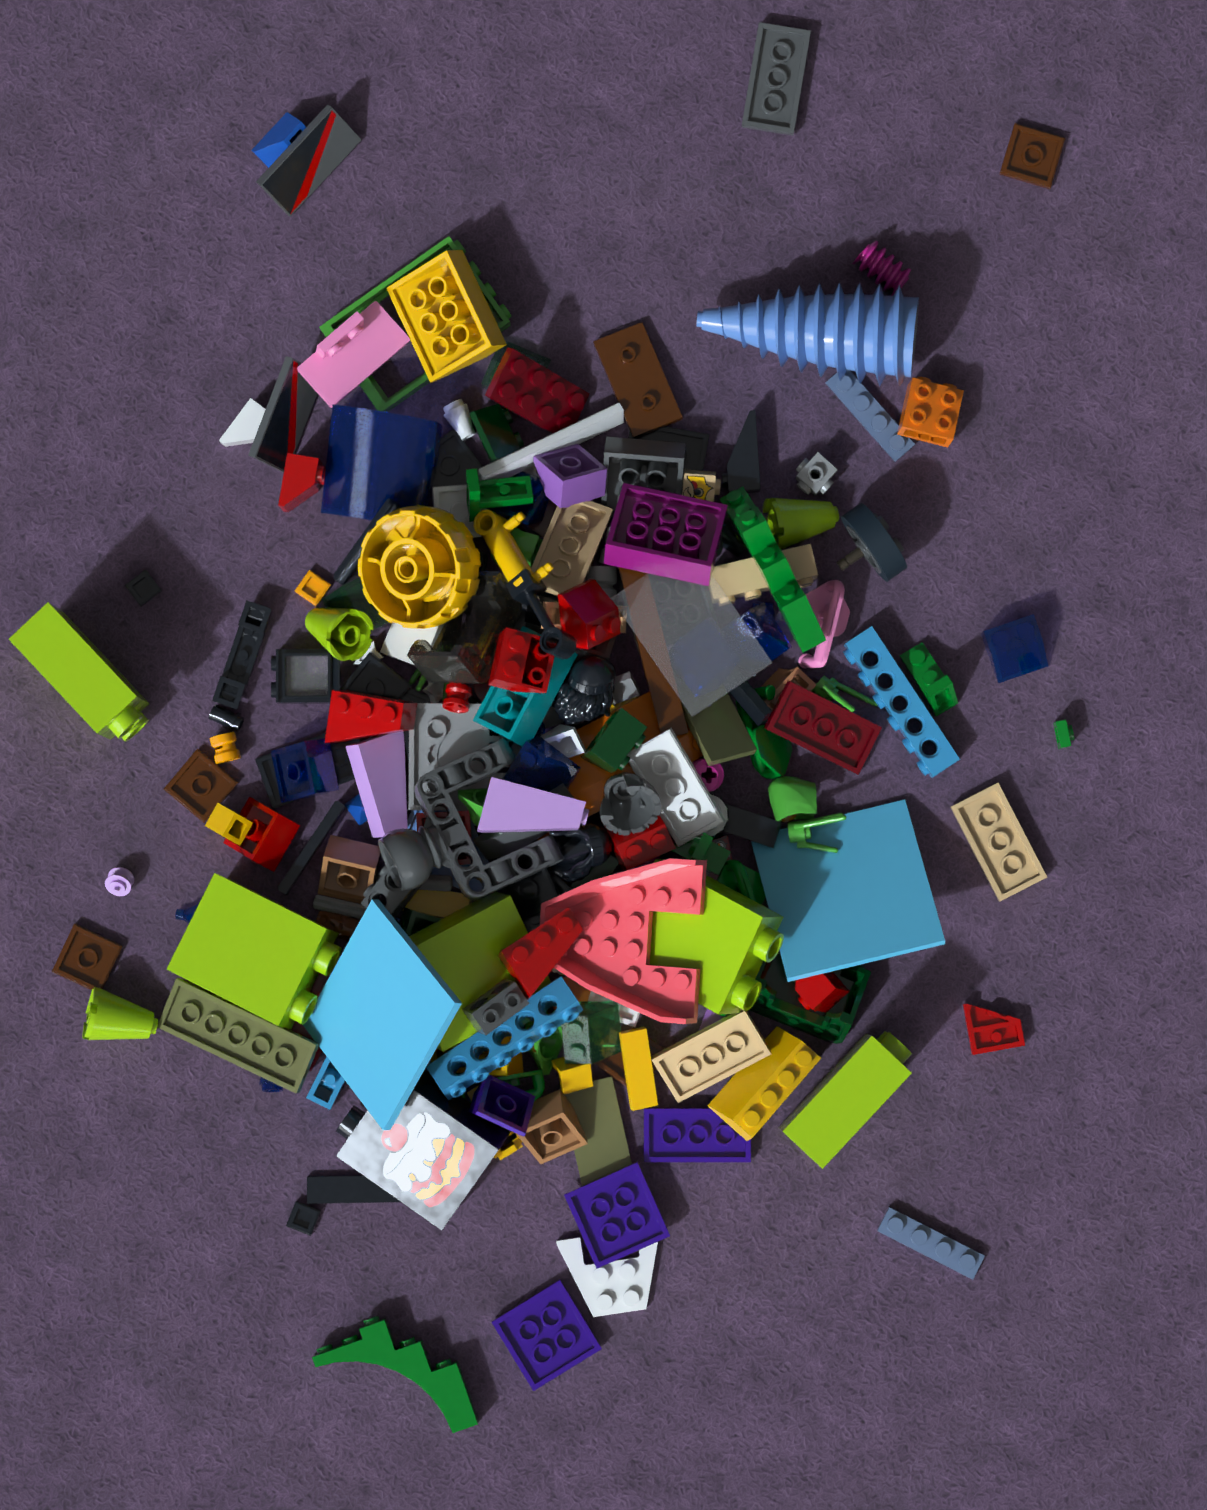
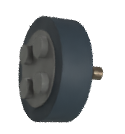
[836,503,907,582]

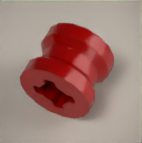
[442,683,472,713]

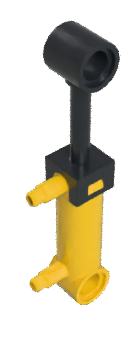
[473,510,576,660]

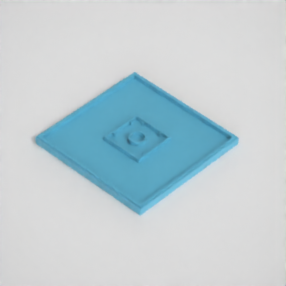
[751,800,945,982]
[303,899,462,1130]

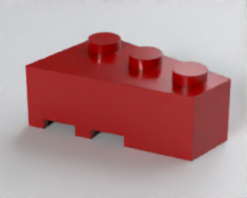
[325,690,418,743]
[498,907,584,1000]

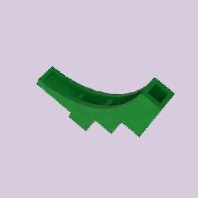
[720,487,826,653]
[312,1316,479,1433]

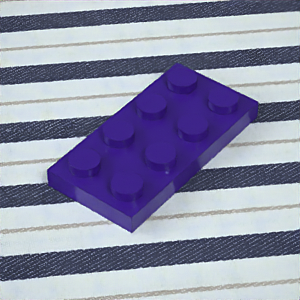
[644,1108,751,1162]

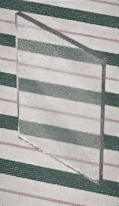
[611,573,772,717]

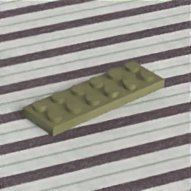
[157,978,320,1094]

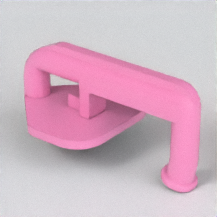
[798,580,850,669]

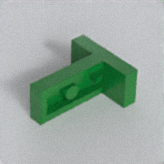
[466,469,533,522]
[900,642,958,716]
[671,833,731,876]

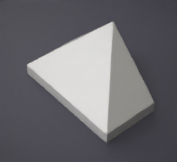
[529,724,586,768]

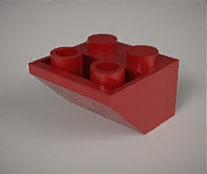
[488,627,554,693]

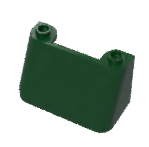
[749,951,871,1044]

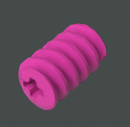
[852,241,911,296]
[692,758,724,792]

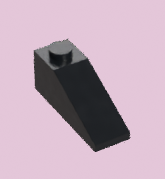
[722,410,761,493]

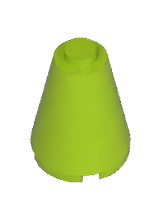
[763,498,839,550]
[305,607,373,661]
[82,987,158,1040]

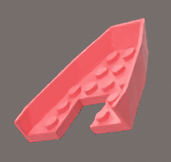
[540,858,707,1024]

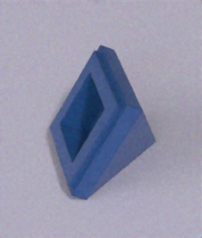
[344,793,367,826]

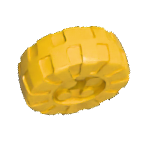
[358,505,481,629]

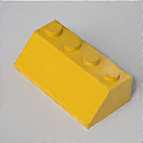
[707,1026,821,1141]

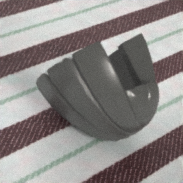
[600,772,661,836]

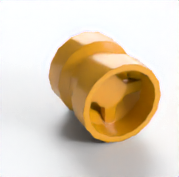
[209,732,241,764]

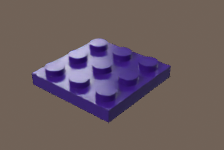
[564,1162,670,1269]
[492,1279,602,1391]

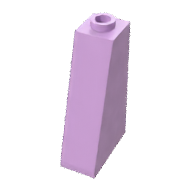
[346,731,408,838]
[477,777,589,833]

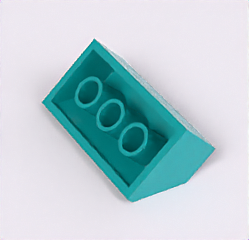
[473,626,578,749]

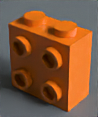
[897,377,964,448]

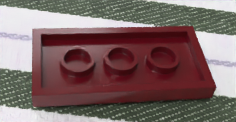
[485,347,590,434]
[764,680,882,775]

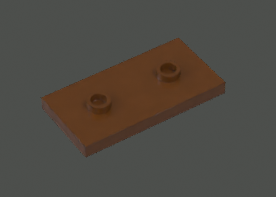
[593,322,683,439]

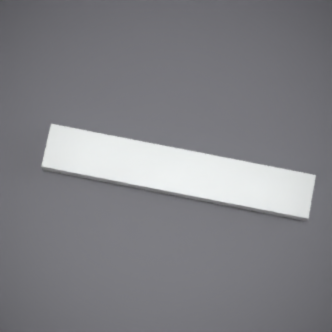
[478,403,624,481]

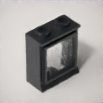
[271,649,341,704]

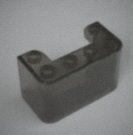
[407,571,522,684]

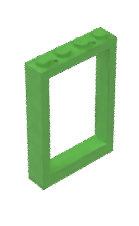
[319,236,512,417]

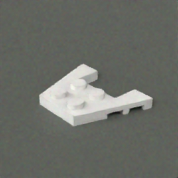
[556,1237,658,1317]

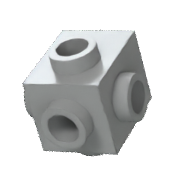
[796,452,838,496]

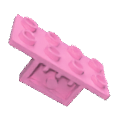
[297,301,410,408]

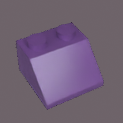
[533,444,607,508]

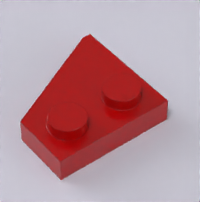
[962,1004,1025,1055]

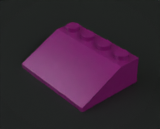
[604,483,728,586]

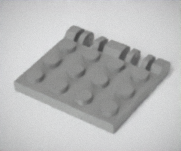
[408,703,511,811]

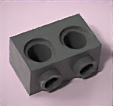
[361,865,423,919]
[463,978,529,1035]

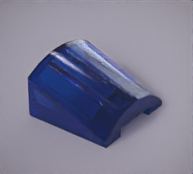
[321,404,443,521]

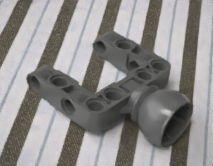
[378,738,564,901]

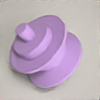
[105,867,134,896]

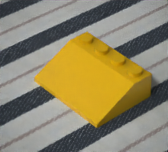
[386,250,507,383]

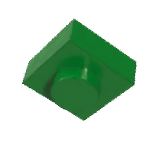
[1053,720,1074,749]

